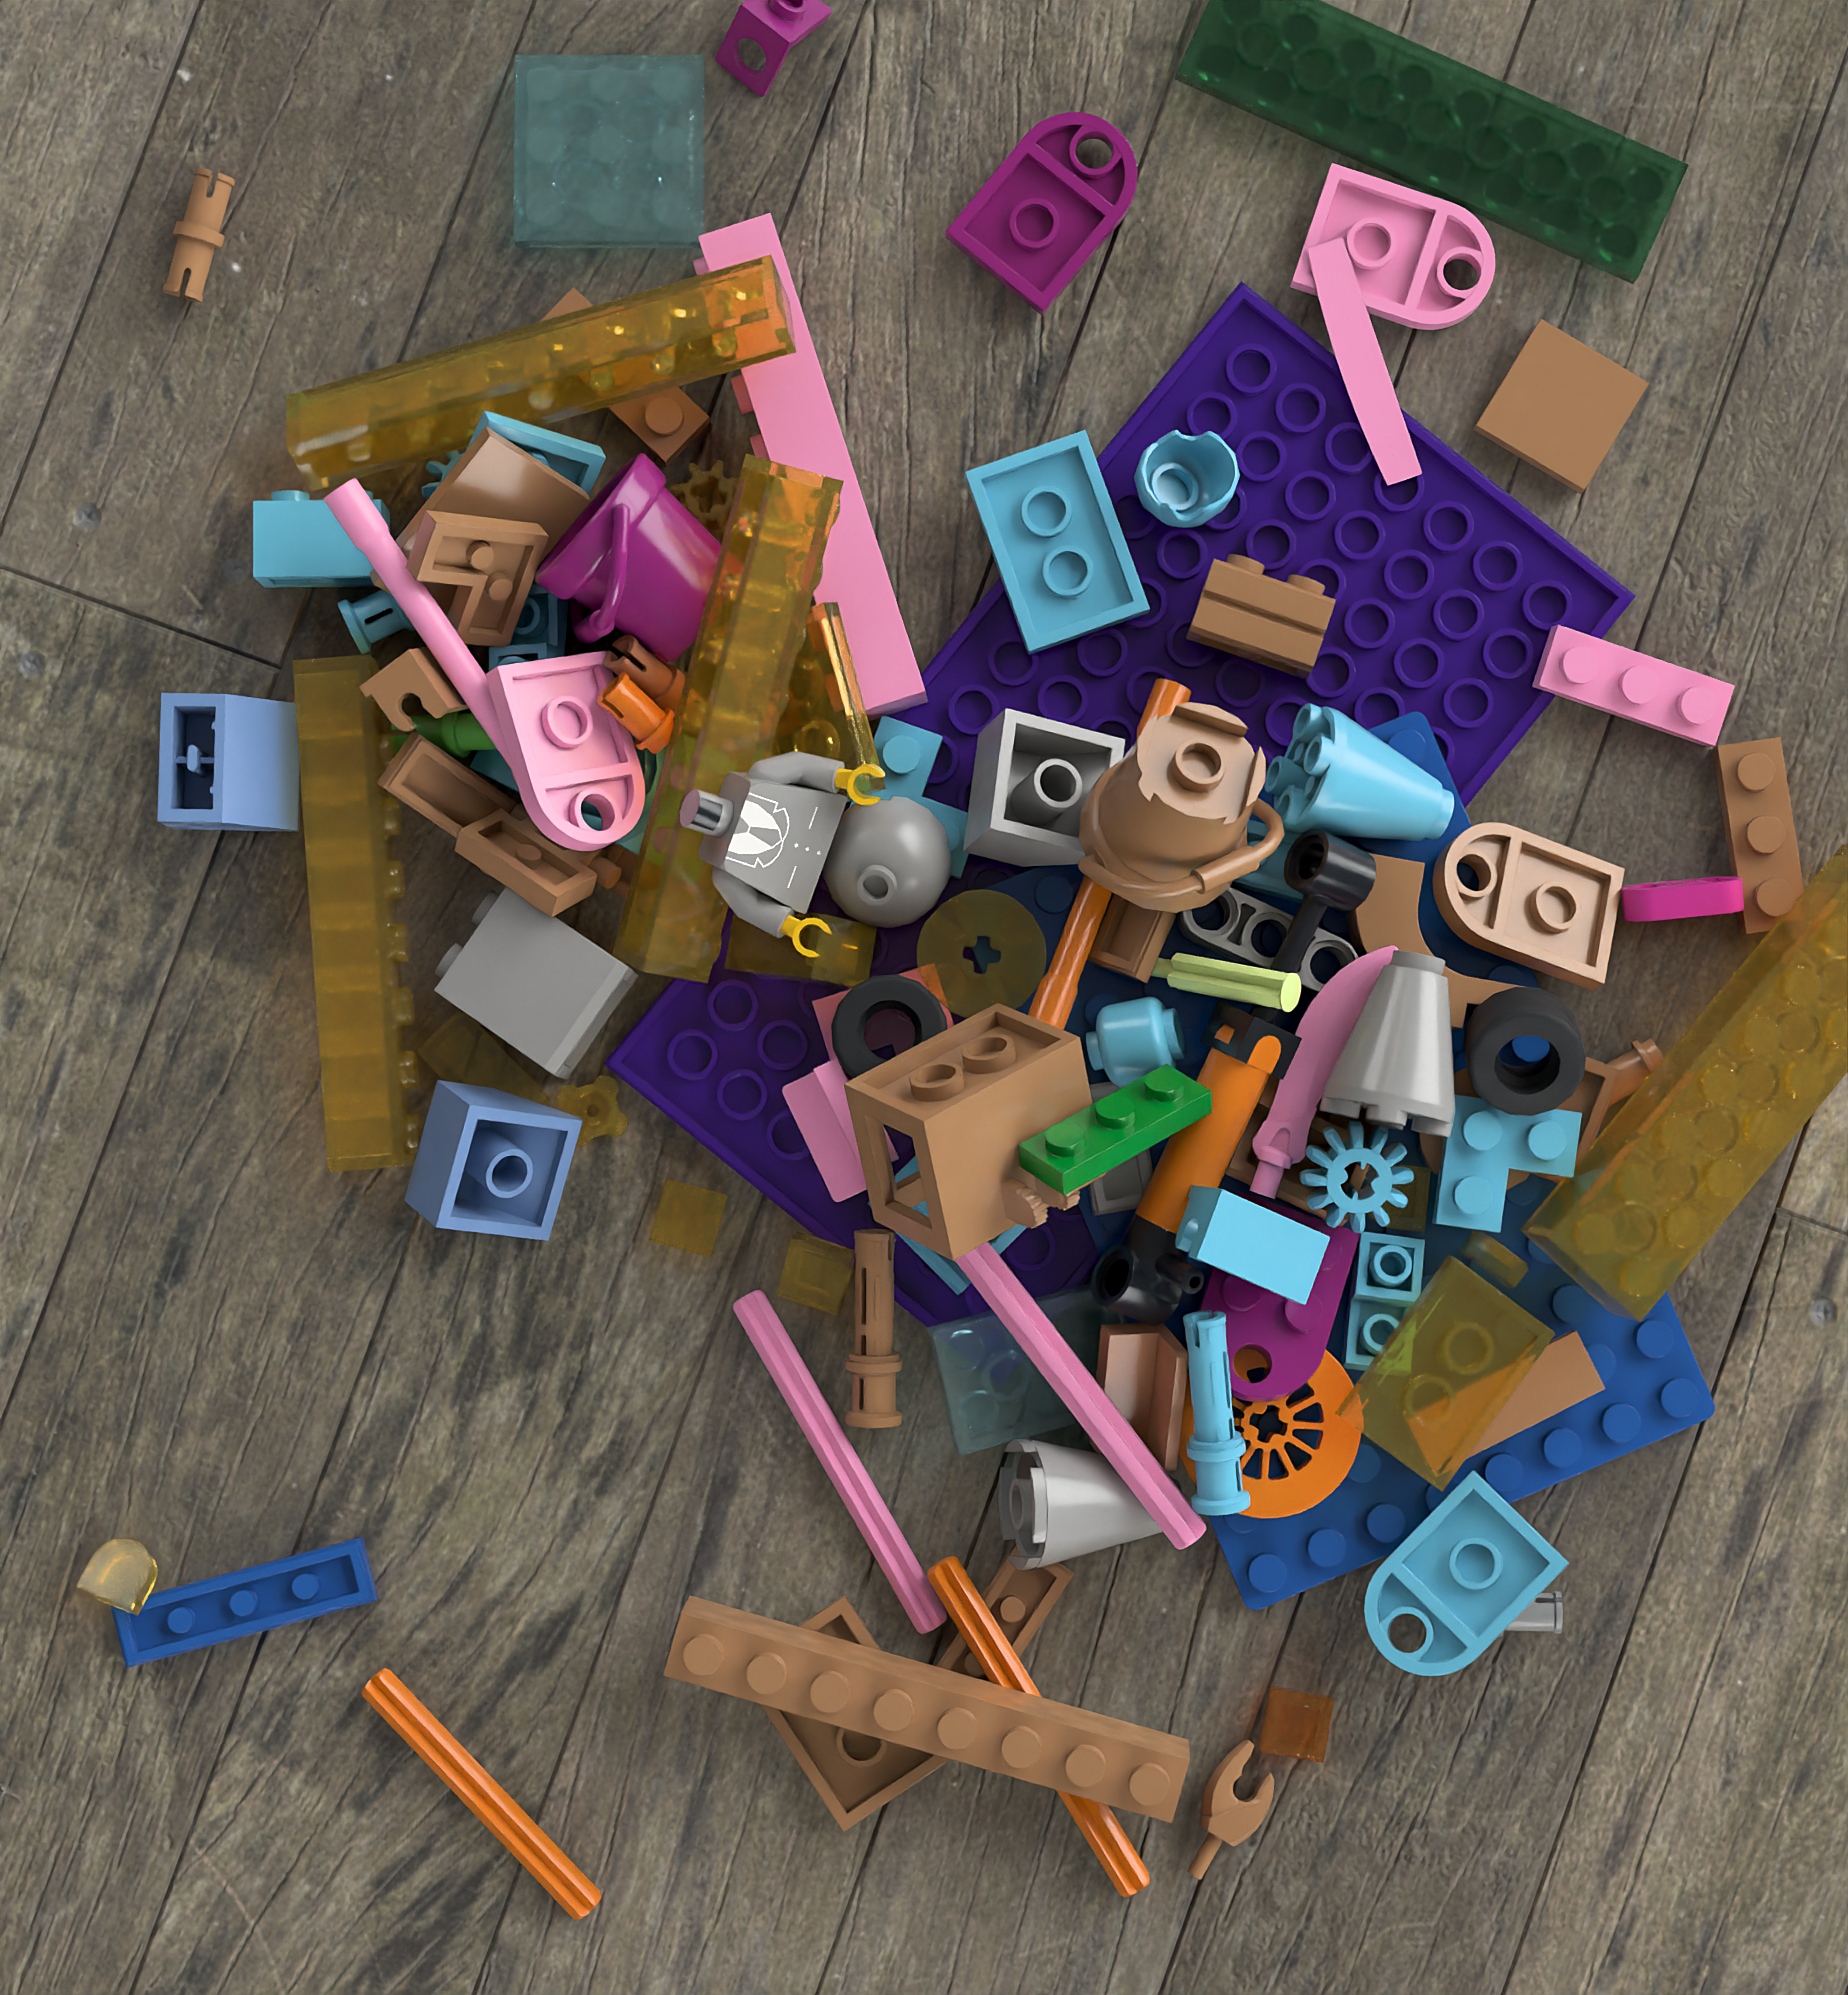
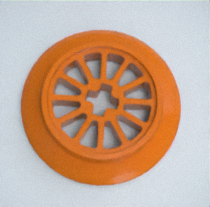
[1178,1349,1361,1518]

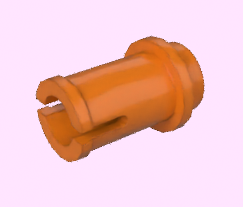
[596,672,680,754]

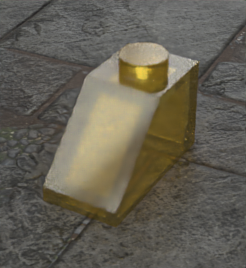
[725,911,877,989]

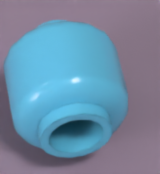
[1086,997,1186,1088]

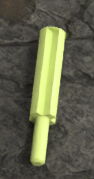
[1151,952,1301,1012]

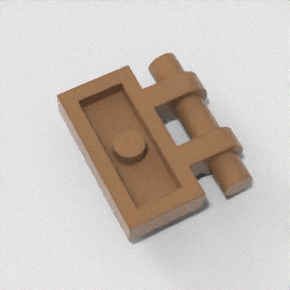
[454,802,622,917]

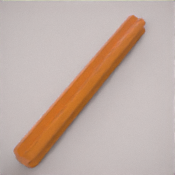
[361,1668,601,1920]

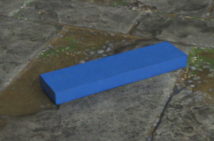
[110,1536,378,1668]

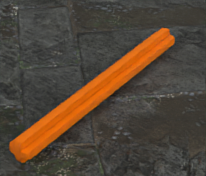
[927,1555,1150,1897]

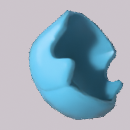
[1134,430,1240,528]

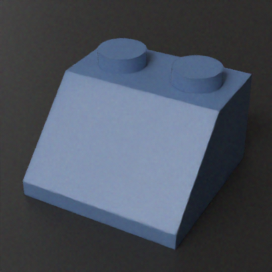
[404,1080,583,1241]

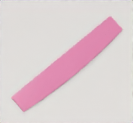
[1307,237,1422,486]

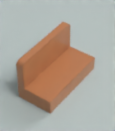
[1089,1323,1189,1471]

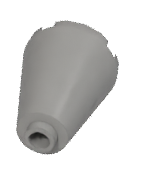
[998,1439,1182,1570]

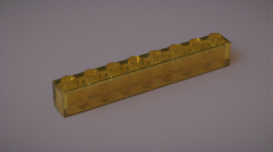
[286,254,797,491]
[612,454,844,983]
[293,655,423,1173]

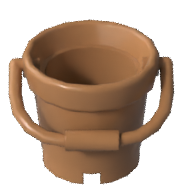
[1078,702,1284,913]

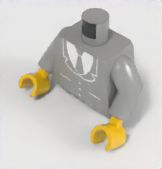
[680,751,886,958]

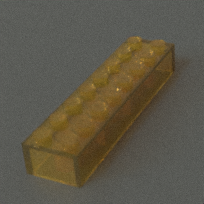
[1520,844,1848,1322]

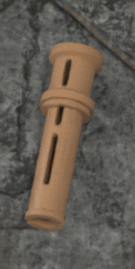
[845,1229,902,1428]

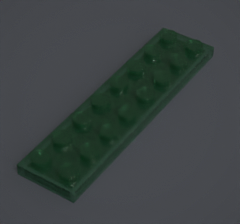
[1175,0,1689,284]

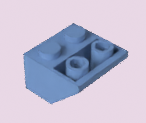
[157,693,303,832]

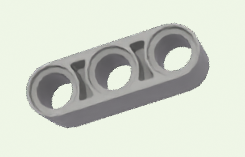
[1176,887,1358,997]

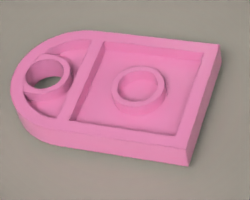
[1290,163,1495,330]
[485,651,645,851]

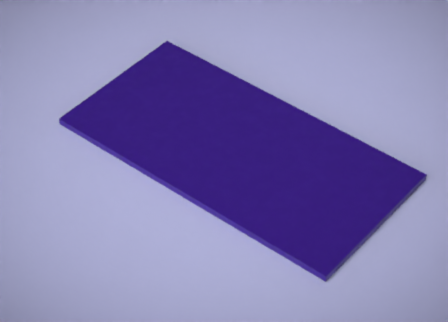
[603,281,1636,1386]

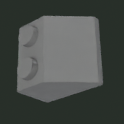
[963,708,1125,867]

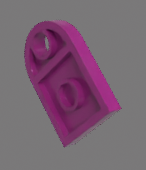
[945,112,1138,316]
[1198,1192,1360,1402]

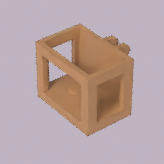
[844,1003,1106,1261]

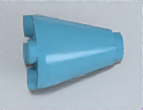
[1264,703,1454,841]

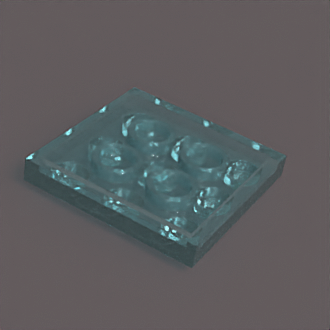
[514,55,705,248]

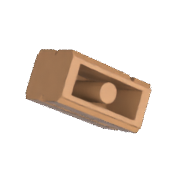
[1186,554,1336,679]

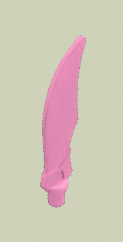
[1250,945,1398,1199]

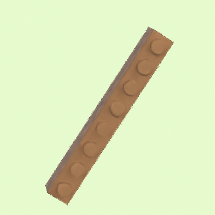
[663,1595,1190,1823]

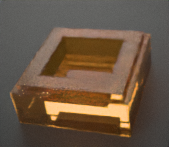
[1258,1685,1335,1763]

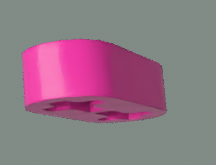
[1621,876,1744,922]

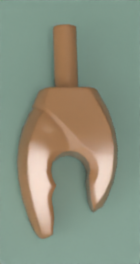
[1187,1740,1274,1880]

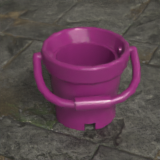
[534,453,747,665]

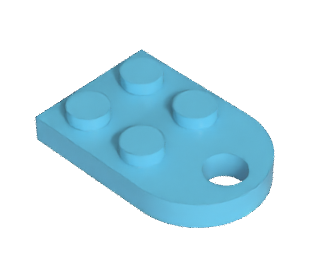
[1364,1470,1570,1676]

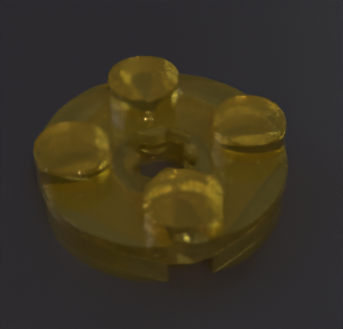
[917,889,1047,1018]

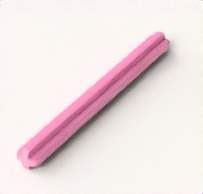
[954,1241,1207,1550]
[733,1289,947,1634]

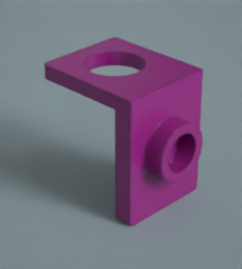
[715,0,832,97]

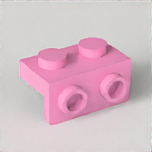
[782,1058,899,1202]

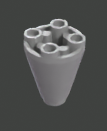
[1320,950,1455,1138]

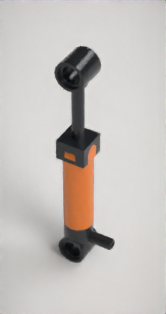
[1091,828,1376,1326]

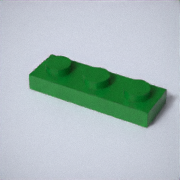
[1018,1064,1212,1196]

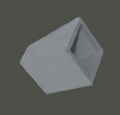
[434,887,639,1080]

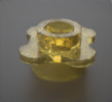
[557,1076,628,1146]

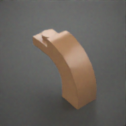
[1346,853,1524,1030]

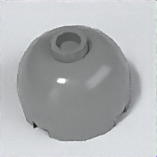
[822,796,952,928]

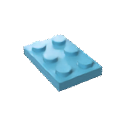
[965,430,1150,655]

